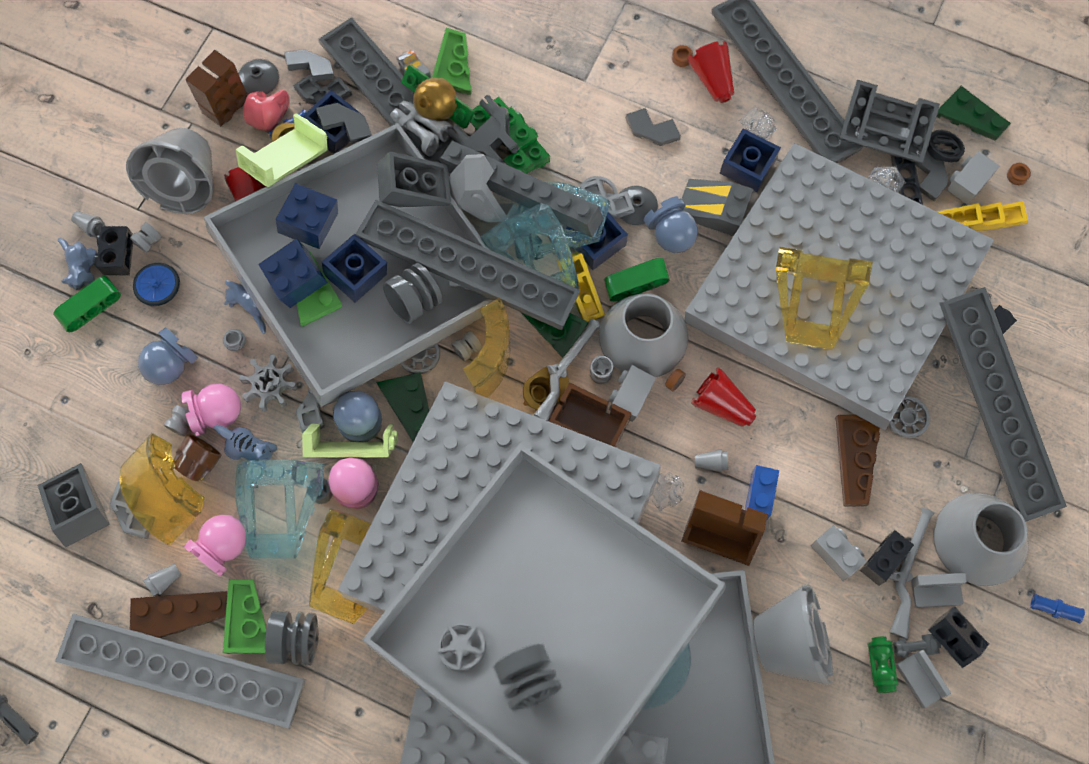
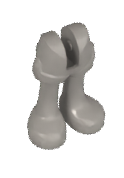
[390,100,453,156]

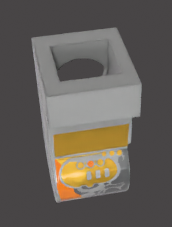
[397,49,431,78]

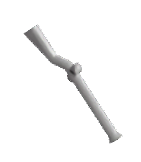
[533,319,601,421]
[889,508,935,640]

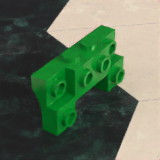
[470,96,550,174]

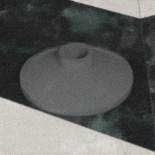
[238,59,279,94]
[620,186,658,225]

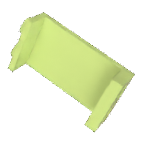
[236,113,328,187]
[302,424,398,457]

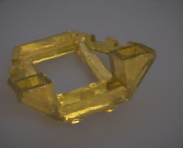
[775,247,873,350]
[309,508,372,624]

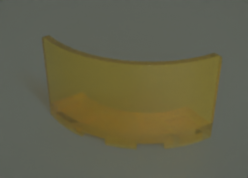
[463,298,511,398]
[120,433,205,545]

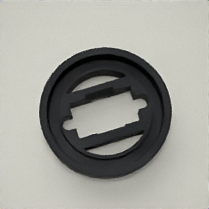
[927,130,965,163]

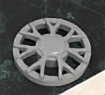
[400,343,440,374]
[889,396,930,438]

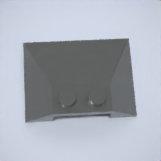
[839,79,940,164]

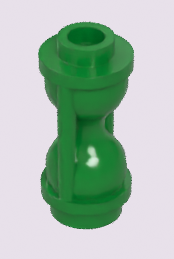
[867,636,899,693]

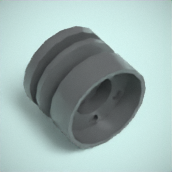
[383,263,442,324]
[265,611,319,665]
[493,644,562,711]

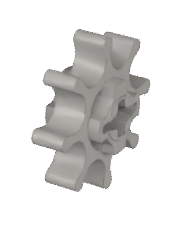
[239,354,298,412]

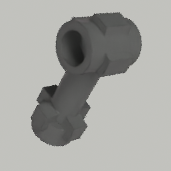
[893,634,941,658]

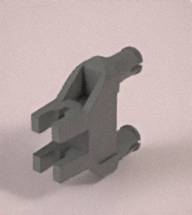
[448,95,520,163]

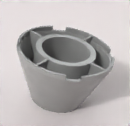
[126,128,214,214]
[599,294,688,377]
[933,493,1029,586]
[754,584,833,685]

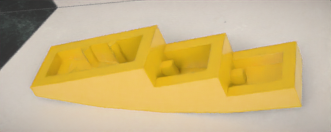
[938,201,1028,231]

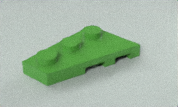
[432,27,472,96]
[297,251,342,327]
[223,579,267,654]

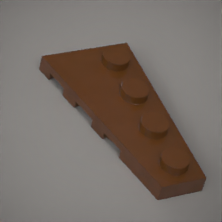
[835,415,880,507]
[130,591,228,638]

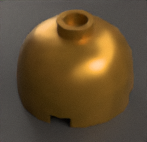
[413,78,457,121]

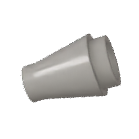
[71,211,105,237]
[695,449,728,472]
[143,564,181,596]

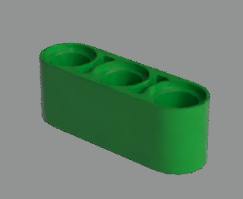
[604,258,670,302]
[53,276,121,333]

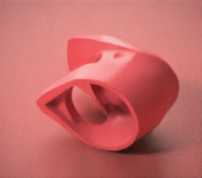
[243,90,290,132]

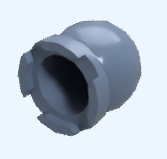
[644,196,698,253]
[138,328,198,385]
[333,391,382,442]

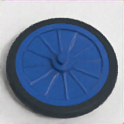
[133,262,180,306]

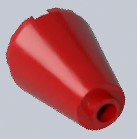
[688,41,734,104]
[224,167,266,202]
[691,367,757,427]

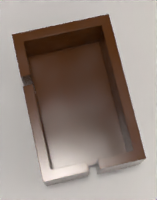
[185,50,248,127]
[549,382,632,447]
[681,490,768,566]

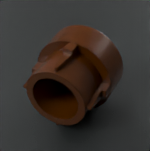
[171,434,222,482]

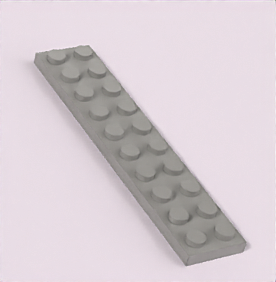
[55,614,306,729]

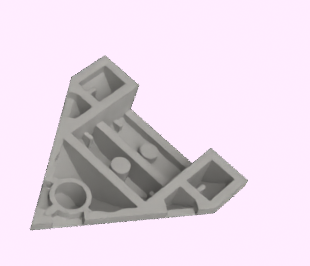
[449,154,523,222]

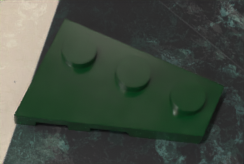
[936,85,1011,141]
[520,312,588,358]
[376,372,429,442]

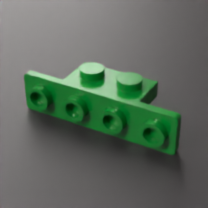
[401,65,475,129]

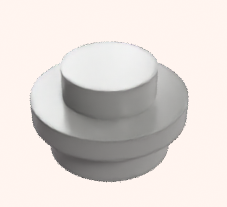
[223,329,246,351]

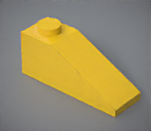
[556,252,605,322]

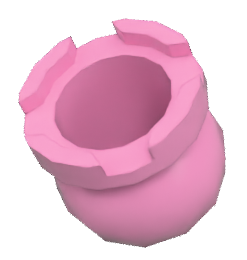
[182,383,241,437]
[328,457,379,509]
[183,515,246,577]

